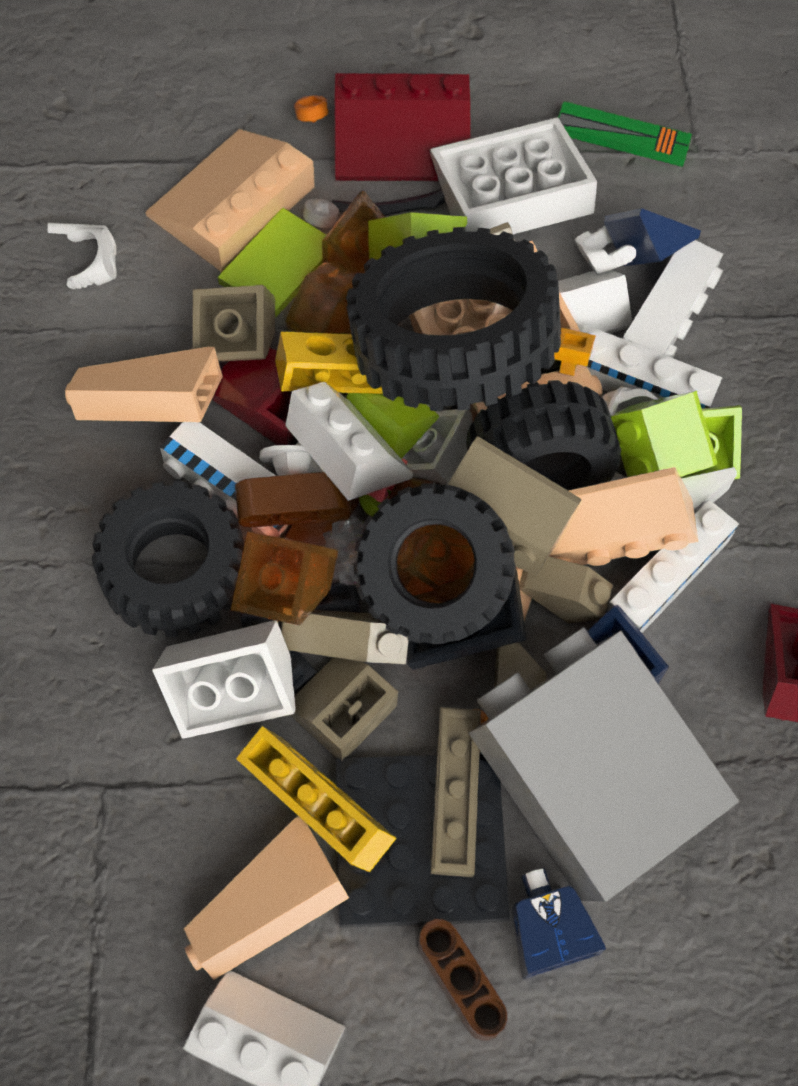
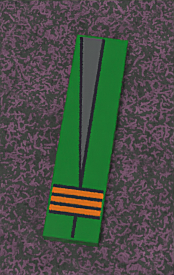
[558,101,692,167]

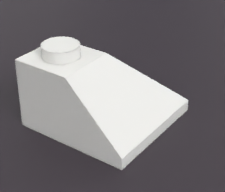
[402,409,473,485]

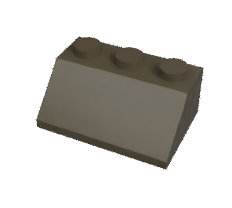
[448,436,582,577]

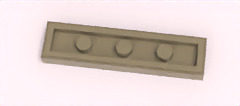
[431,707,481,877]

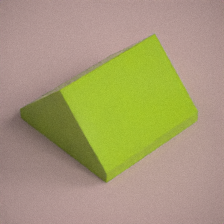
[346,393,440,459]
[681,405,742,479]

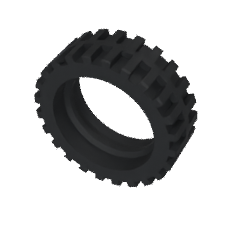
[346,227,561,411]

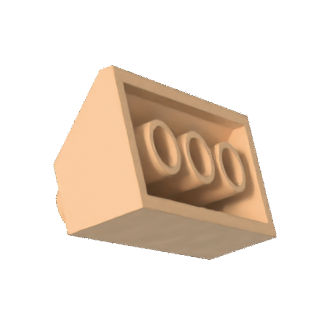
[549,467,699,566]

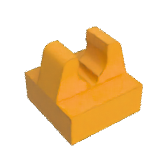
[554,327,596,376]

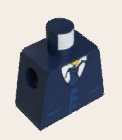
[512,868,606,980]

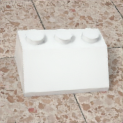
[286,382,413,500]
[152,620,296,739]
[183,970,345,1086]

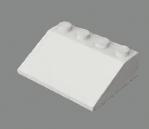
[430,117,597,234]

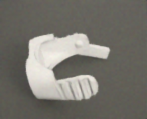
[48,222,117,289]
[574,226,636,275]

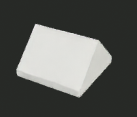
[558,270,632,334]

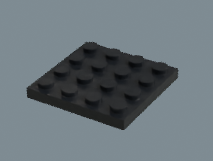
[336,754,510,928]

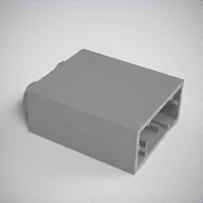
[469,627,739,902]

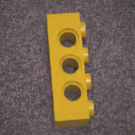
[275,332,383,394]
[236,726,396,872]

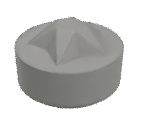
[303,199,339,228]

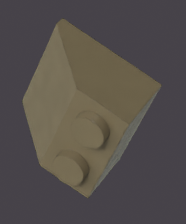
[193,285,275,362]

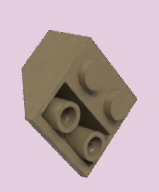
[290,657,398,761]

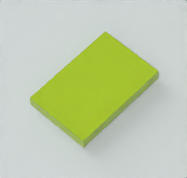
[218,208,338,318]

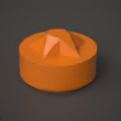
[294,95,329,122]

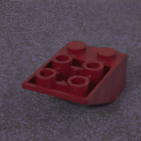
[212,348,298,445]

